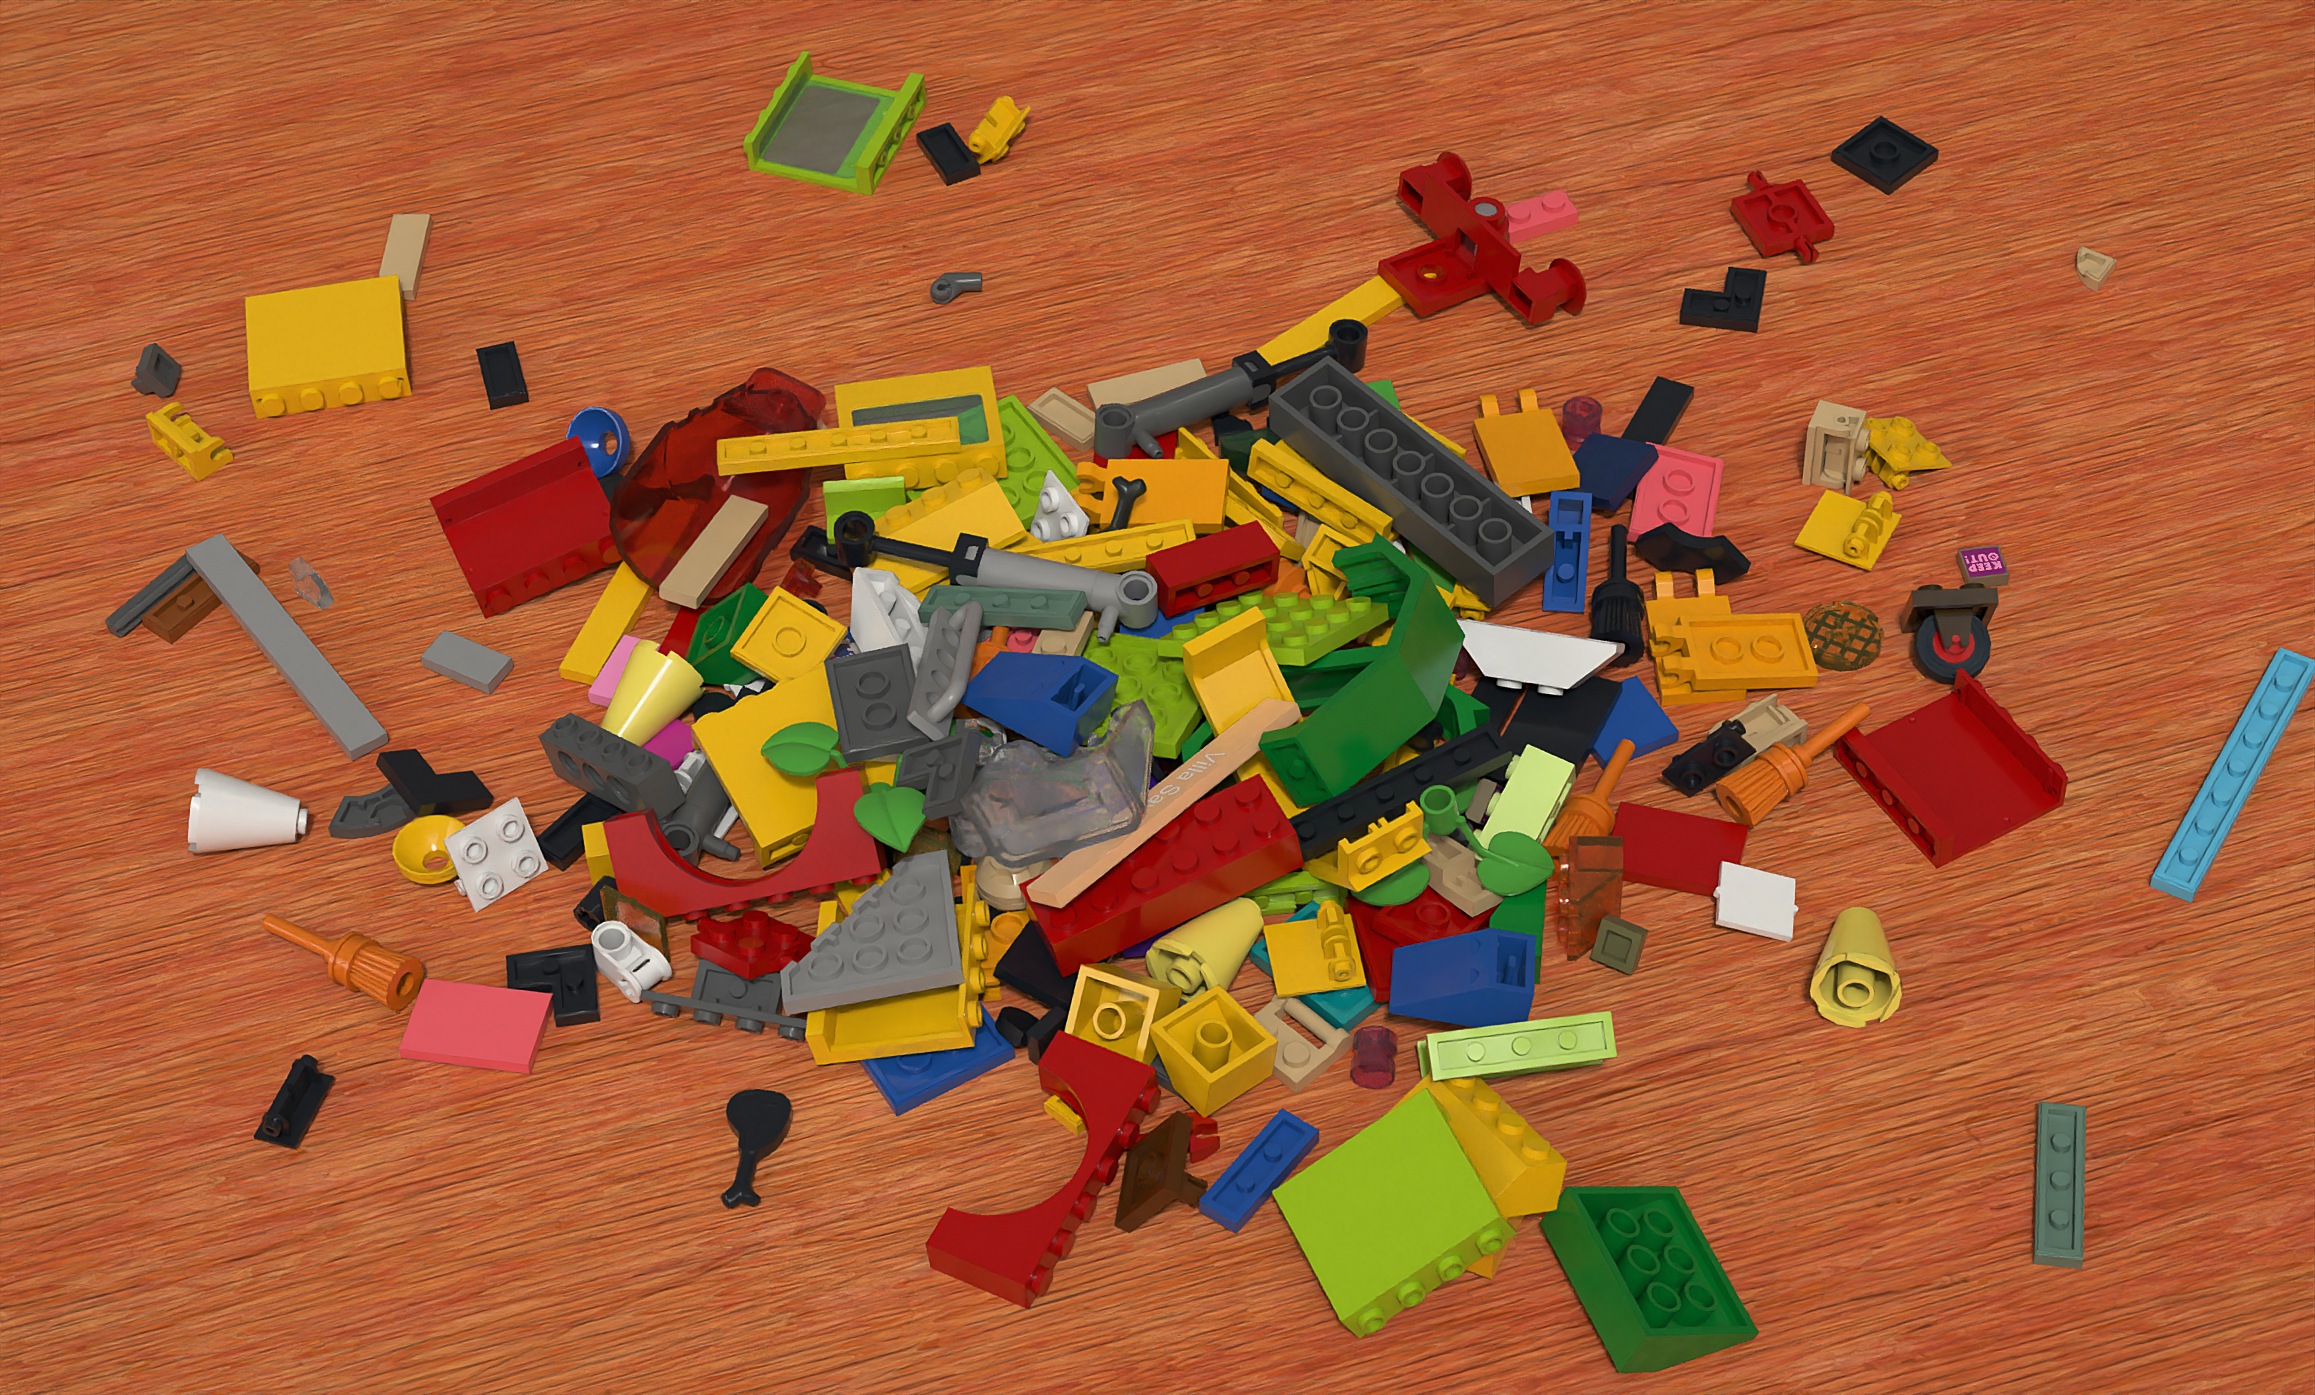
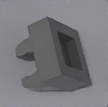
[131,342,182,399]

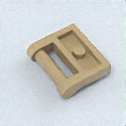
[1253,993,1354,1094]

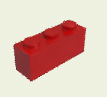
[1145,520,1280,617]

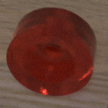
[780,557,822,598]

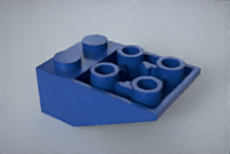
[960,651,1119,759]
[1389,928,1536,1028]

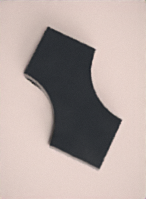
[1635,522,1751,586]

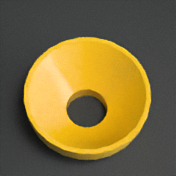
[392,815,466,884]

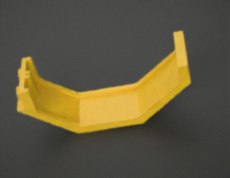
[1183,606,1433,892]

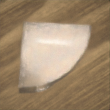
[288,557,334,610]

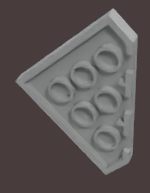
[780,849,965,1015]

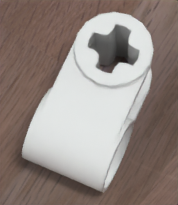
[591,920,673,1003]

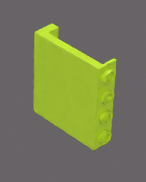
[1271,1088,1517,1338]

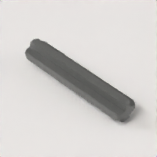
[105,553,197,638]

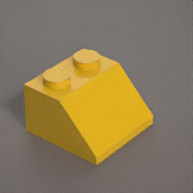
[1064,963,1183,1066]
[1149,984,1278,1118]

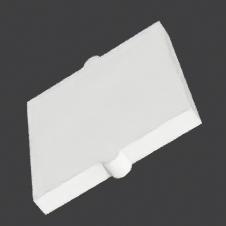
[1713,861,1798,942]

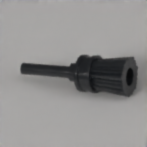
[1590,524,1645,668]

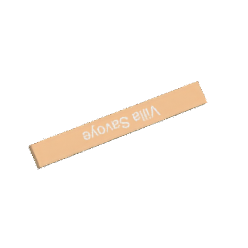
[1026,698,1302,908]

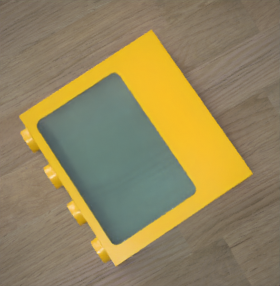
[834,365,1008,490]

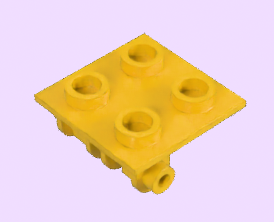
[1862,416,1953,490]
[1794,489,1902,571]
[1263,900,1366,998]

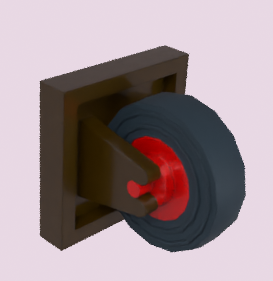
[1901,583,1999,685]

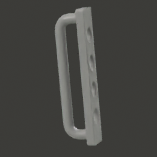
[907,601,983,741]

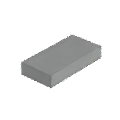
[420,630,514,694]

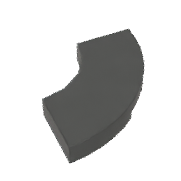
[328,783,417,839]

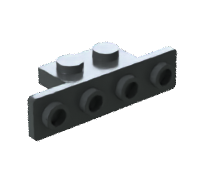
[640,959,807,1042]

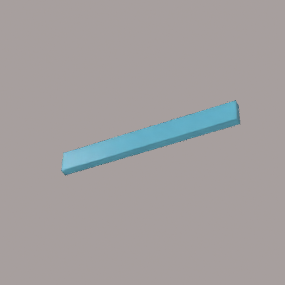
[2150,647,2315,903]

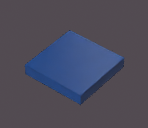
[1590,676,1679,771]

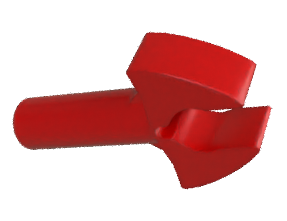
[1135,1112,1220,1164]

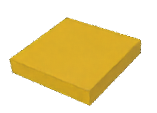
[730,586,848,684]

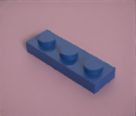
[1199,1108,1319,1234]

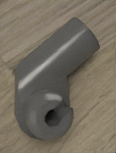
[930,272,982,303]

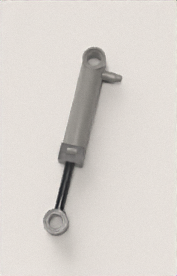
[833,511,1158,642]

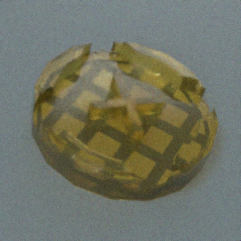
[1802,600,1884,672]

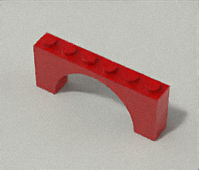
[602,764,888,929]
[925,1030,1161,1309]

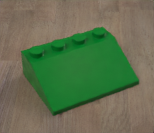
[1540,1186,1759,1373]

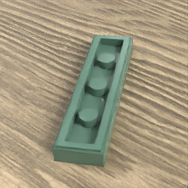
[917,585,1088,629]
[2033,1102,2086,1269]

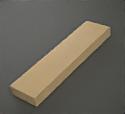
[659,495,768,609]

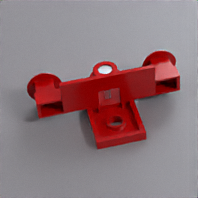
[1377,152,1587,325]

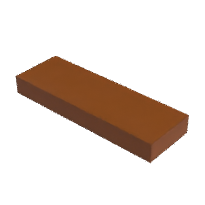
[141,548,260,644]

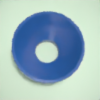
[566,406,630,479]

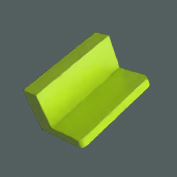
[823,476,907,544]

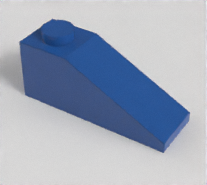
[1543,491,1592,614]

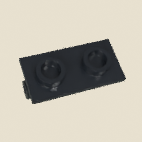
[1662,719,1756,798]
[254,1055,335,1149]

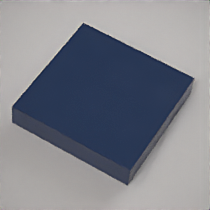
[1550,432,1659,512]

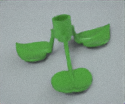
[761,720,963,853]
[1351,746,1555,906]

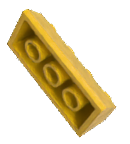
[849,466,1027,594]
[1385,1072,1567,1218]

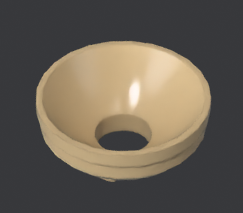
[975,841,1052,910]

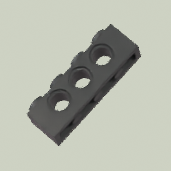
[538,713,686,822]

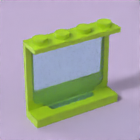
[743,50,927,196]

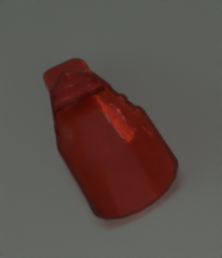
[609,367,826,606]

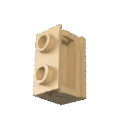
[1802,400,1871,496]
[1708,693,1808,777]

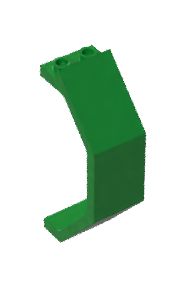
[1258,532,1465,807]
[1181,645,1490,804]

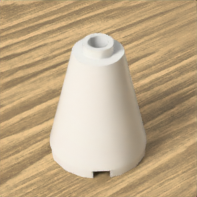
[188,768,308,853]

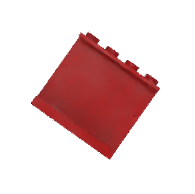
[429,435,635,619]
[1833,667,2068,869]

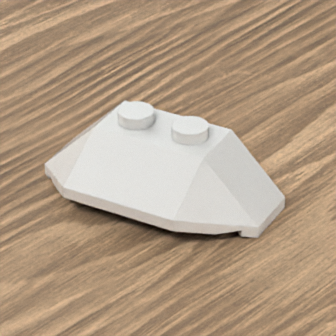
[850,567,930,677]
[1456,618,1625,695]

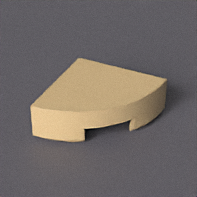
[2076,246,2116,292]

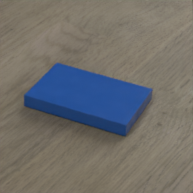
[858,999,1015,1117]

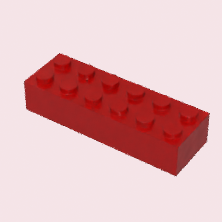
[1018,773,1305,978]

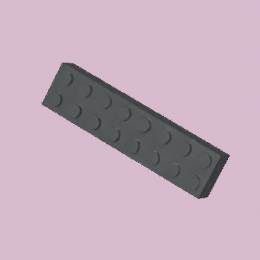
[1268,355,1555,608]

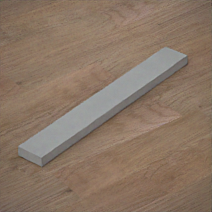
[185,533,388,761]

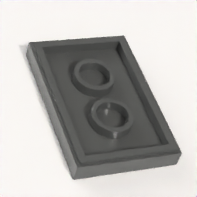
[824,643,930,764]

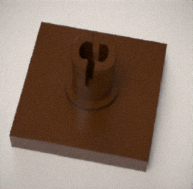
[1114,1110,1208,1233]

